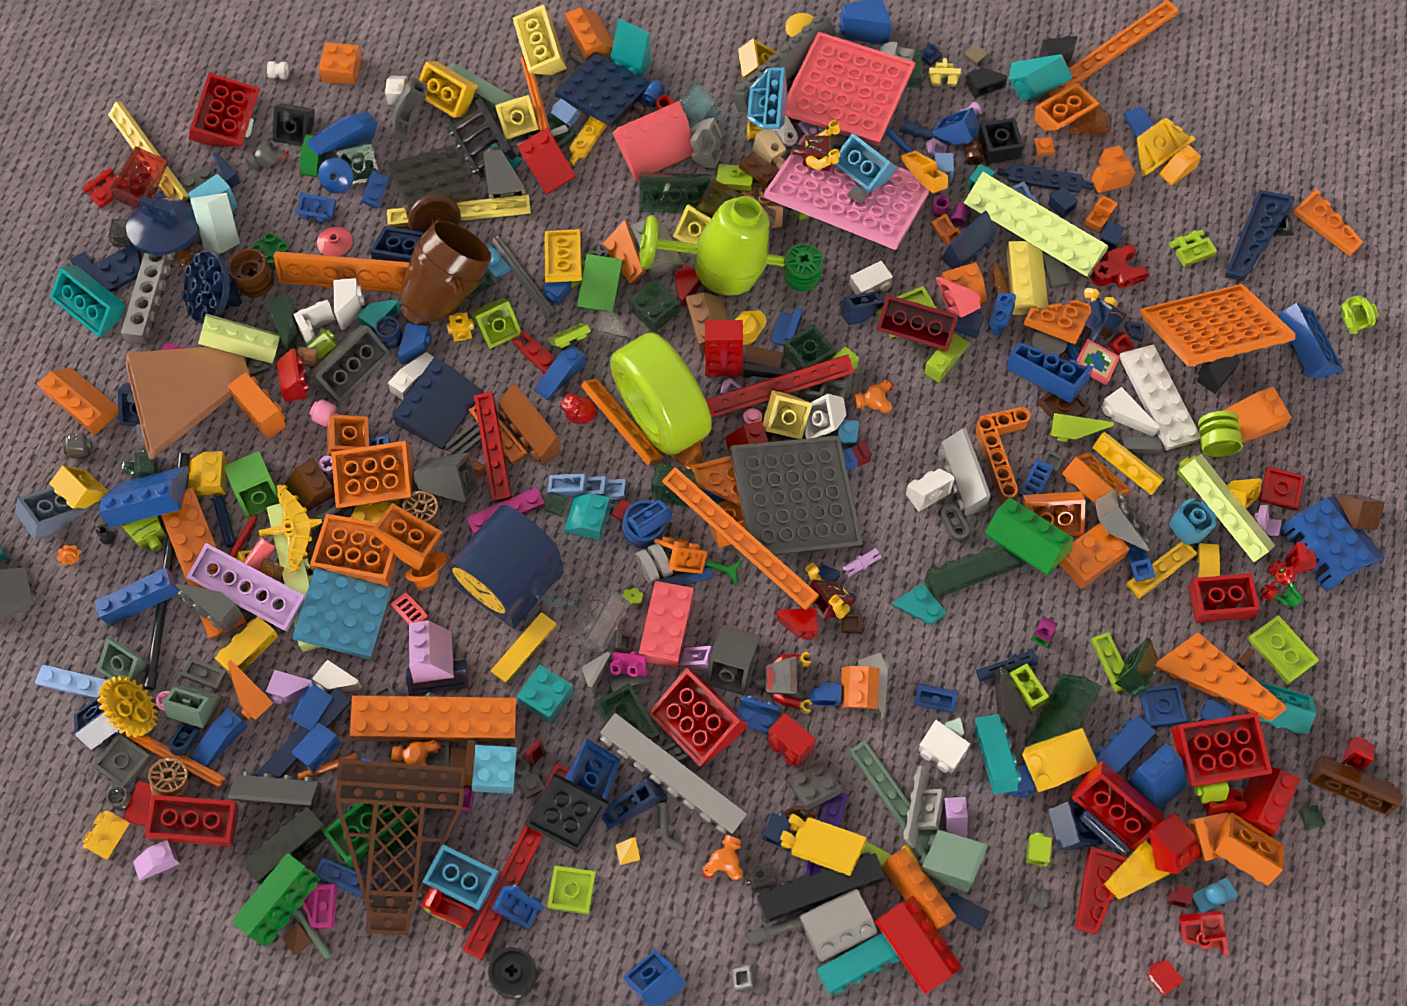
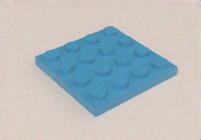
[292,567,392,660]

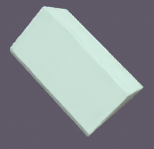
[191,193,240,254]

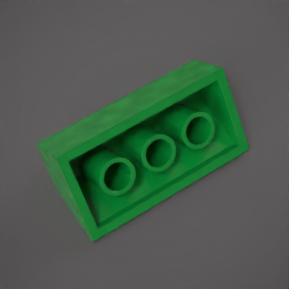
[985,497,1073,576]

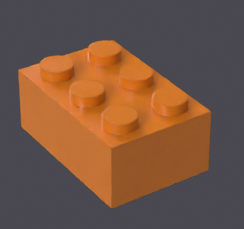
[227,372,286,440]
[1059,522,1130,589]

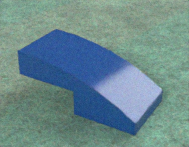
[1126,546,1155,582]

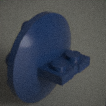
[126,196,200,256]
[182,250,242,324]

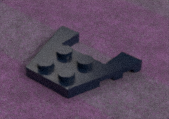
[69,230,141,292]

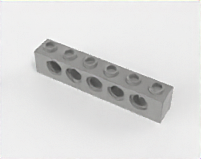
[121,253,175,344]

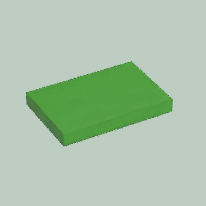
[577,254,623,313]

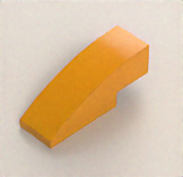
[901,151,948,193]

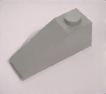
[857,653,889,720]

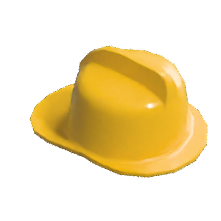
[735,310,767,345]

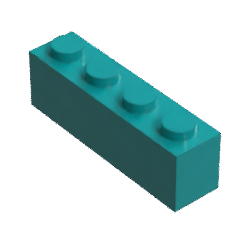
[975,714,1021,794]
[816,933,901,996]

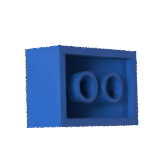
[565,739,621,799]

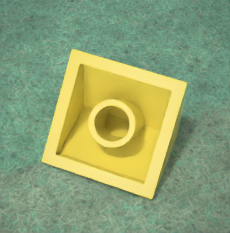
[495,95,539,139]
[673,204,711,244]

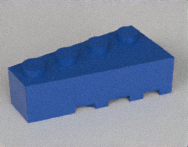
[1006,343,1094,403]

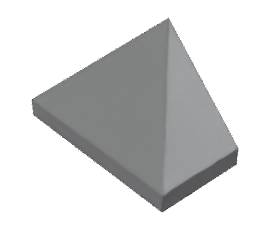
[582,652,611,694]

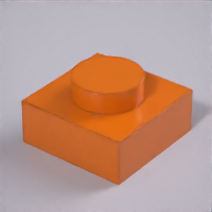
[1034,137,1055,156]

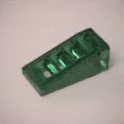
[907,50,922,88]

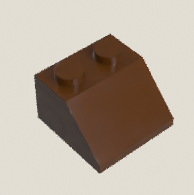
[284,458,335,512]

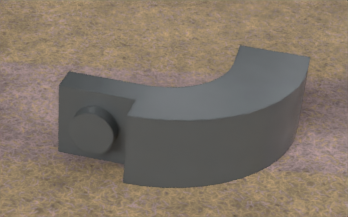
[389,77,428,143]

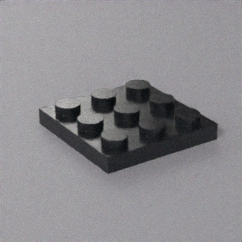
[524,773,609,853]

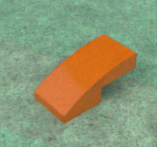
[1083,195,1118,233]
[929,213,961,246]

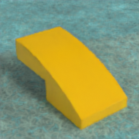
[1197,543,1220,578]

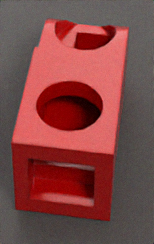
[1203,789,1247,816]

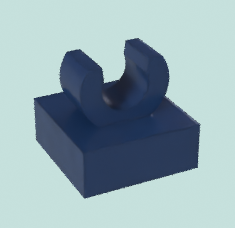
[918,43,942,67]

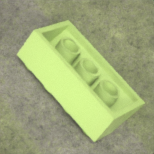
[198,314,280,364]

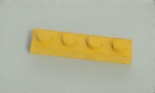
[1092,432,1165,495]

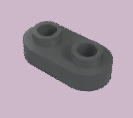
[941,505,969,541]

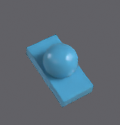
[486,243,511,280]
[1192,877,1238,913]

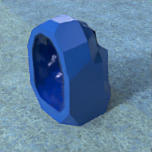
[809,682,841,706]

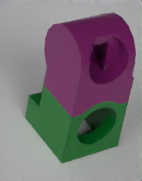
[1031,616,1058,648]

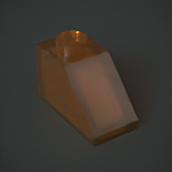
[1070,106,1112,136]

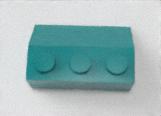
[1247,680,1316,734]

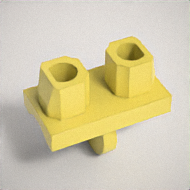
[928,58,961,87]

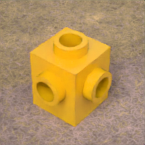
[447,312,474,342]

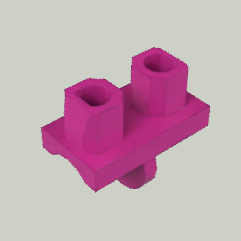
[610,651,648,677]

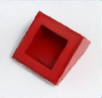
[1106,332,1135,356]

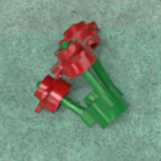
[1260,560,1304,608]

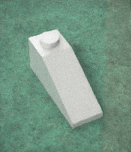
[388,352,434,401]
[1101,387,1160,437]

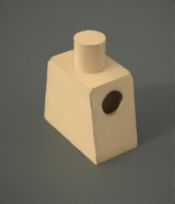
[753,129,786,170]

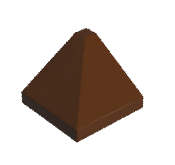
[283,924,312,955]

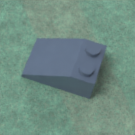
[15,487,90,540]

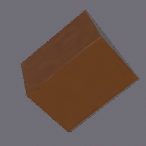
[1337,494,1385,530]

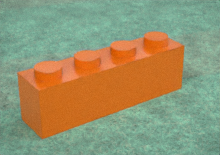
[881,847,956,932]

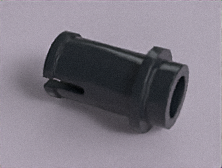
[96,524,115,545]

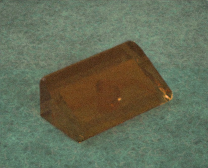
[991,262,1009,299]

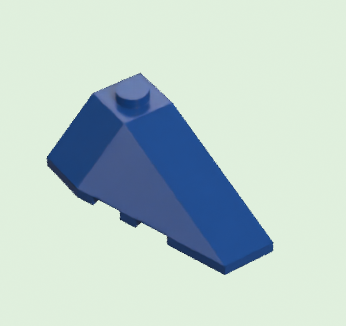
[307,111,378,155]

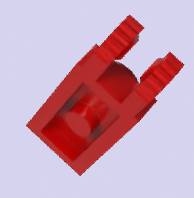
[512,330,556,374]

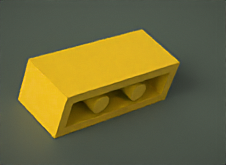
[215,616,279,674]

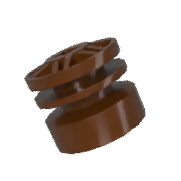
[228,249,275,297]

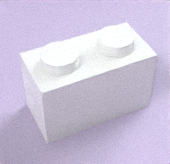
[849,261,893,295]

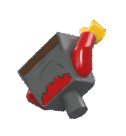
[756,652,812,714]

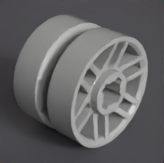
[635,543,673,585]

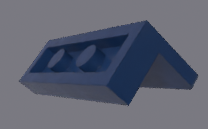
[406,660,469,696]

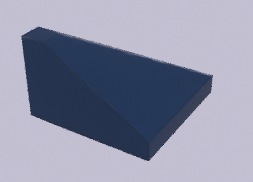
[818,565,840,582]

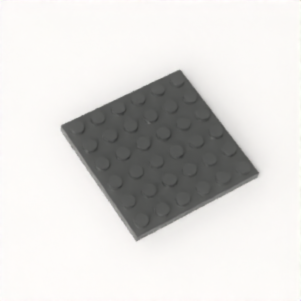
[729,436,863,556]

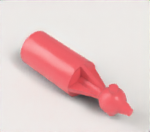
[242,537,276,588]

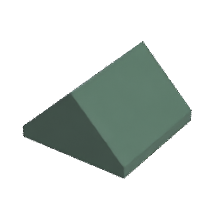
[97,637,147,682]

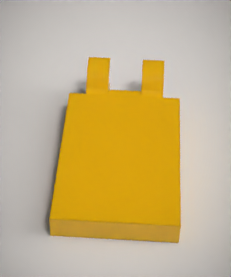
[780,814,866,876]

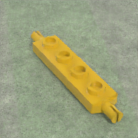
[568,116,607,166]

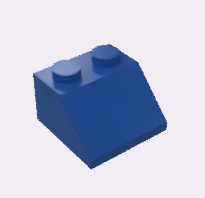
[933,107,980,145]
[623,950,686,1006]

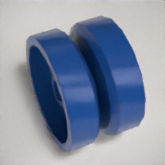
[622,500,666,548]

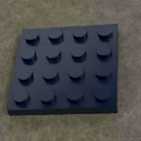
[555,52,651,127]

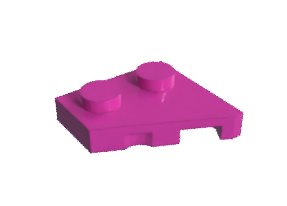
[303,884,338,929]

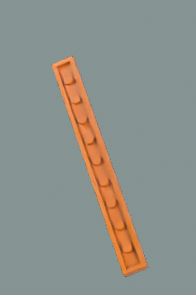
[1046,0,1179,98]
[662,467,819,611]

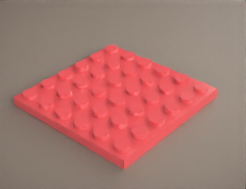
[785,32,915,146]

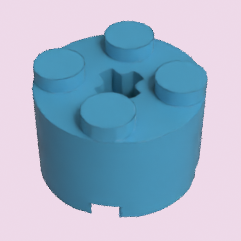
[1169,498,1217,545]

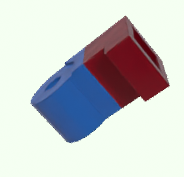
[843,440,872,470]

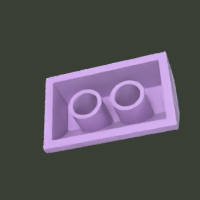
[409,620,454,683]

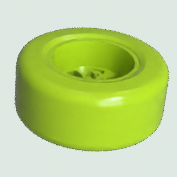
[610,332,712,456]

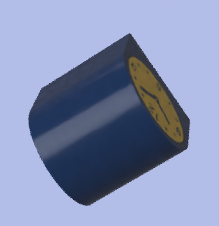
[448,505,564,630]

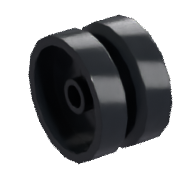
[488,947,538,1000]

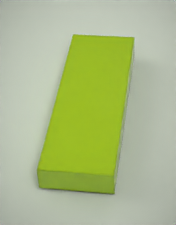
[1090,632,1135,693]

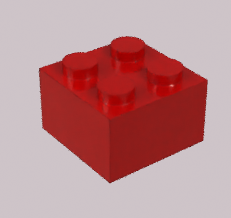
[768,713,816,768]

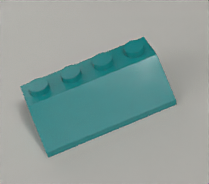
[49,265,126,338]

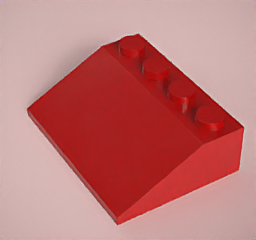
[189,72,260,146]
[648,668,749,767]
[1171,712,1272,787]

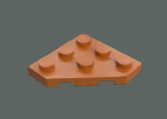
[1023,300,1091,345]
[691,456,741,507]

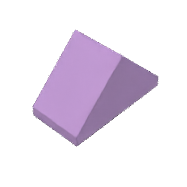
[679,646,714,674]

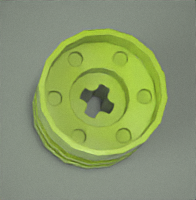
[1198,411,1243,457]

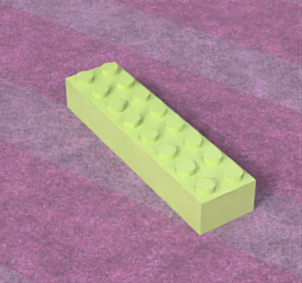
[964,172,1108,278]

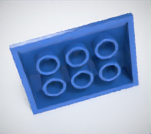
[98,466,189,527]

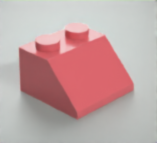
[936,277,981,318]

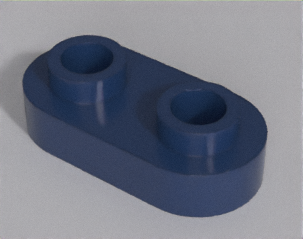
[168,722,200,756]

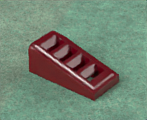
[521,738,545,767]

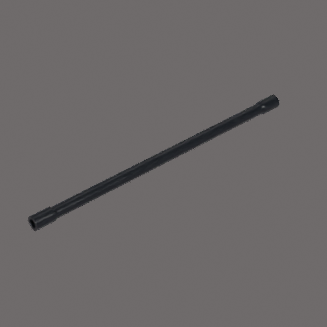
[143,453,190,690]

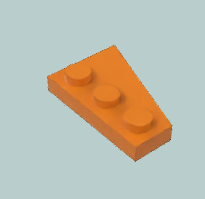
[602,220,646,284]

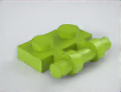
[1169,230,1217,267]

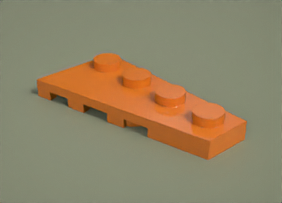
[1293,189,1363,256]

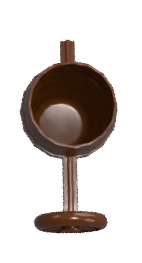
[400,194,491,326]

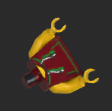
[792,120,840,172]
[805,563,856,619]

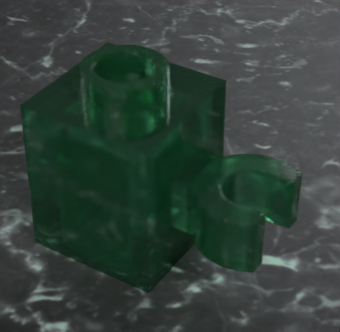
[122,450,159,478]

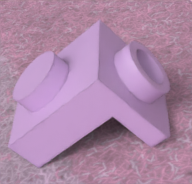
[1254,505,1282,536]

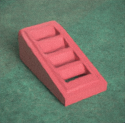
[391,592,430,626]

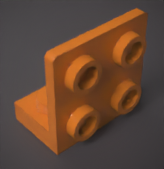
[654,536,708,574]
[1187,813,1229,862]

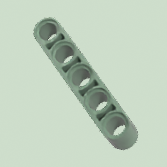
[448,63,515,114]

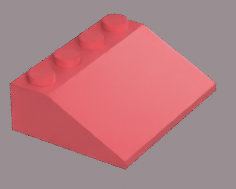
[613,101,694,181]

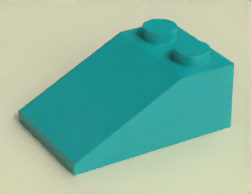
[611,19,651,77]
[1009,54,1072,100]

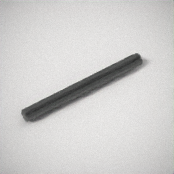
[492,236,556,318]

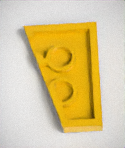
[1104,841,1171,899]

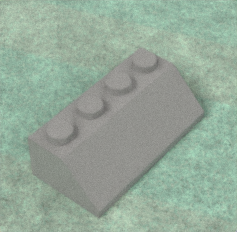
[938,428,991,516]

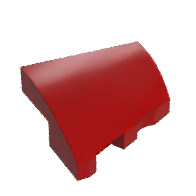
[1179,911,1229,956]

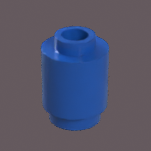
[642,80,665,107]

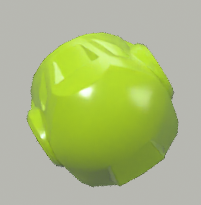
[1341,296,1378,334]

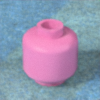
[309,399,339,427]

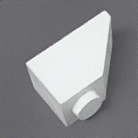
[385,76,409,105]
[312,660,362,694]

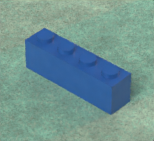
[95,568,179,626]
[1081,715,1156,778]

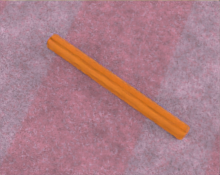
[521,56,550,131]
[121,731,226,788]

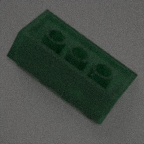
[639,173,711,213]
[1026,673,1102,744]

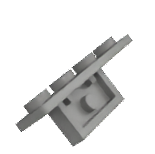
[903,766,945,848]

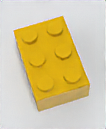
[419,61,478,118]

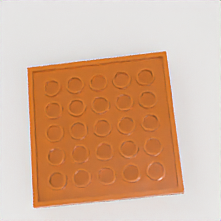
[1140,284,1295,367]

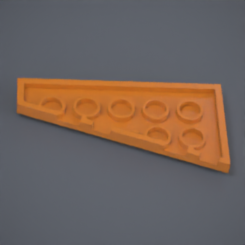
[1153,632,1286,721]

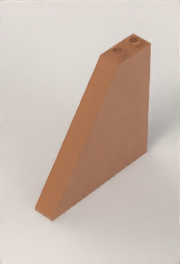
[125,347,251,460]

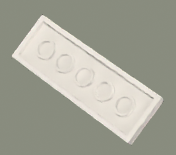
[1119,344,1201,451]

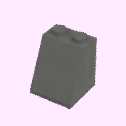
[483,148,526,199]
[414,453,479,502]
[0,567,35,618]
[706,625,760,695]

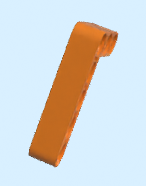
[975,407,1031,503]

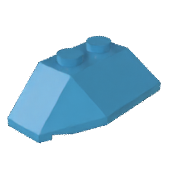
[747,67,787,130]

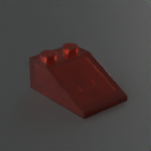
[110,146,168,209]

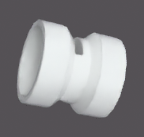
[267,61,289,79]

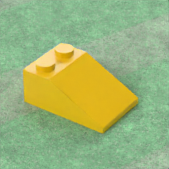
[1022,728,1098,792]

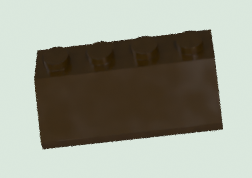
[695,178,776,228]

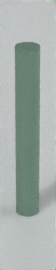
[293,908,333,959]

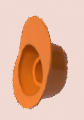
[405,551,447,591]

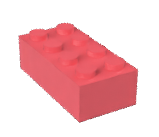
[639,581,694,669]

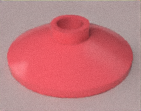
[317,227,353,257]

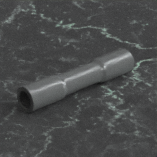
[745,911,805,946]

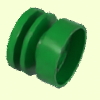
[784,244,823,292]

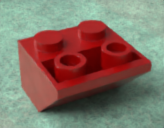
[277,349,309,402]

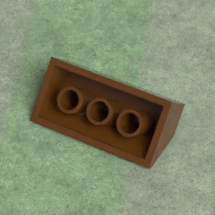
[1308,755,1402,816]

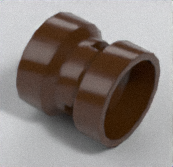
[964,141,984,165]

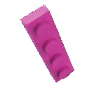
[466,487,545,535]

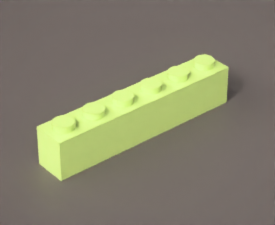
[1180,454,1275,562]

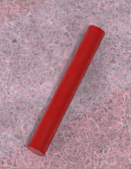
[228,515,258,558]

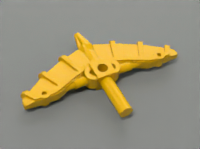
[259,485,322,573]

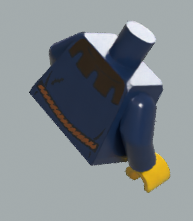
[1084,288,1127,343]

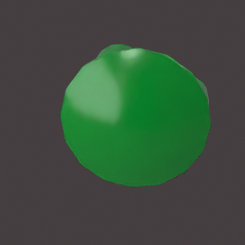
[252,233,289,266]

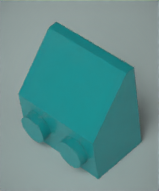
[564,493,611,540]

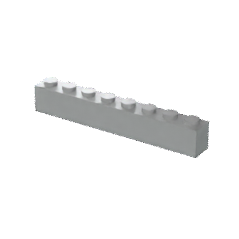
[599,713,747,835]

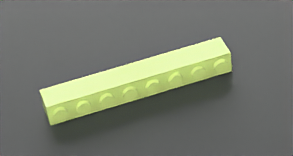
[266,504,320,652]

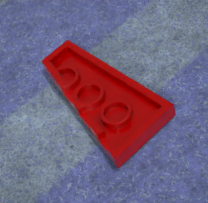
[1074,847,1128,935]

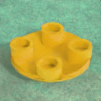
[786,13,814,37]

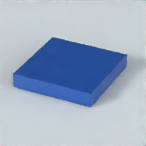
[1139,684,1188,728]

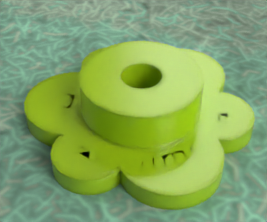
[621,588,644,604]

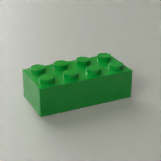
[323,803,417,868]
[231,853,321,947]

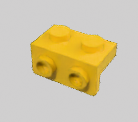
[82,811,130,860]

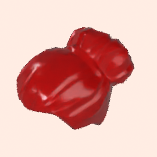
[560,393,597,424]

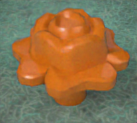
[57,544,81,565]

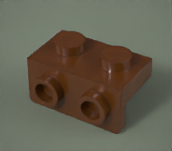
[739,152,779,187]

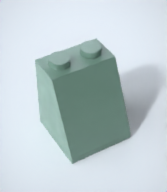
[919,829,988,893]

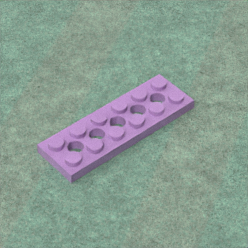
[186,543,307,631]

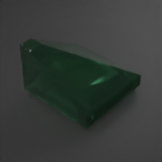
[1298,805,1326,831]

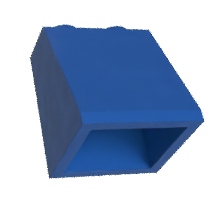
[839,0,891,45]
[1128,743,1186,811]

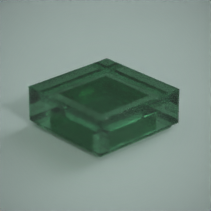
[544,493,569,517]

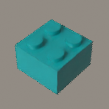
[516,664,574,724]

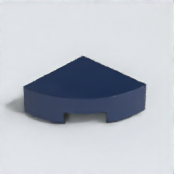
[1125,321,1144,342]

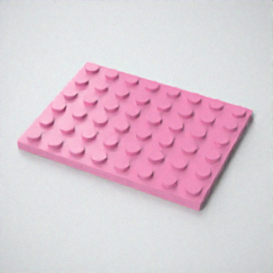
[764,134,931,250]

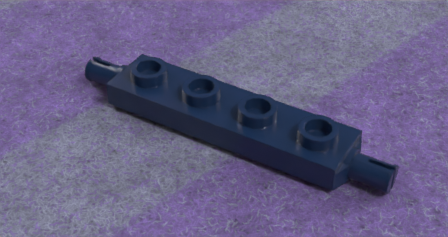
[997,163,1094,193]

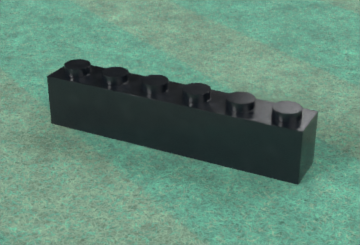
[757,852,885,924]

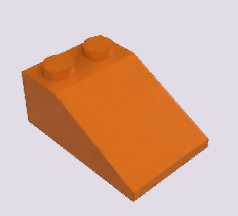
[1223,386,1292,443]
[372,503,443,571]

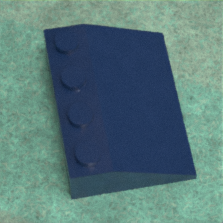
[392,358,483,450]

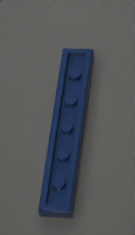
[255,688,352,778]

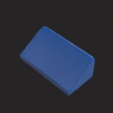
[1123,107,1154,138]
[628,499,672,538]
[914,683,958,713]

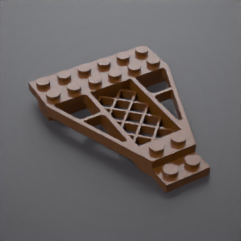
[335,759,465,936]

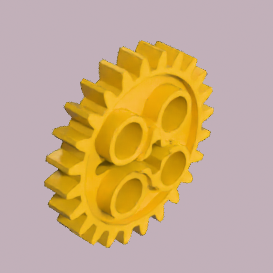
[97,675,158,737]

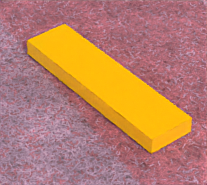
[1126,541,1198,599]
[491,612,557,684]

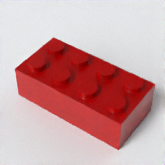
[705,320,743,378]
[145,795,239,847]

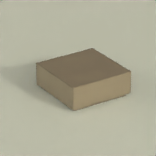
[964,44,988,66]

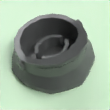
[1031,331,1067,357]

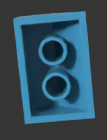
[834,133,898,192]
[422,844,500,910]

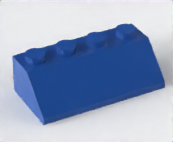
[1278,303,1344,379]

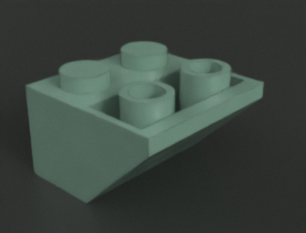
[163,685,223,728]

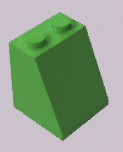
[223,451,280,519]

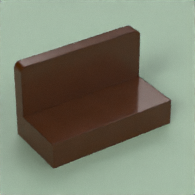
[449,739,476,786]

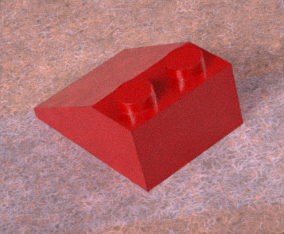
[518,128,577,195]

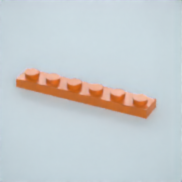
[581,378,664,466]

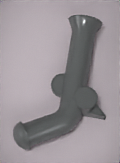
[652,803,684,852]

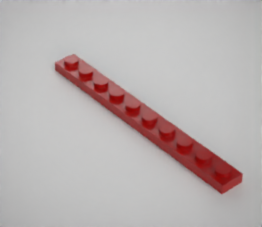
[462,763,569,961]

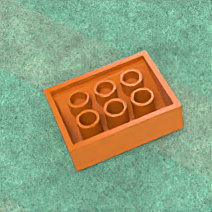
[331,441,414,509]
[310,514,397,587]

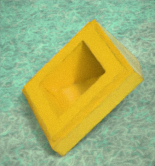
[616,837,640,865]

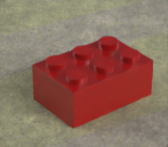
[1188,573,1260,623]

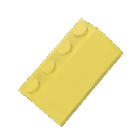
[513,5,567,75]
[1006,241,1048,315]

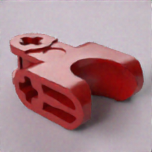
[1091,244,1149,289]

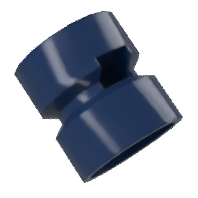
[375,316,403,349]

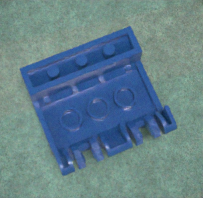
[1280,497,1385,592]

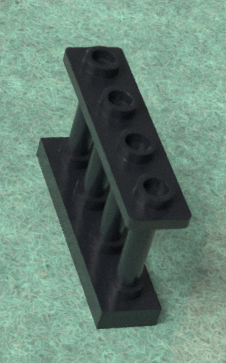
[447,97,517,179]

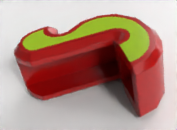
[421,888,474,929]

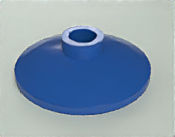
[319,158,354,193]

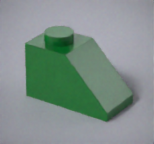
[300,134,326,177]

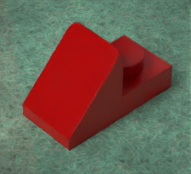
[1285,543,1317,575]

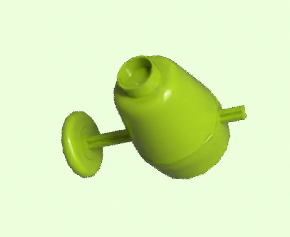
[639,196,785,296]

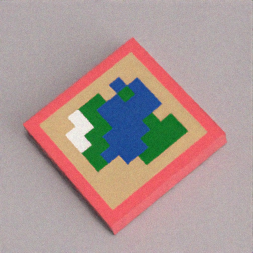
[1076,339,1120,385]

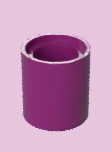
[932,195,950,217]
[950,203,971,227]

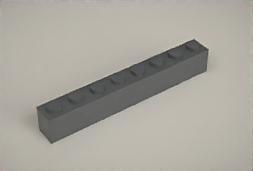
[730,16,837,113]

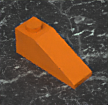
[227,660,273,720]

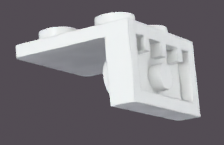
[293,300,335,345]

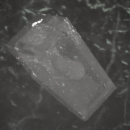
[594,311,631,345]

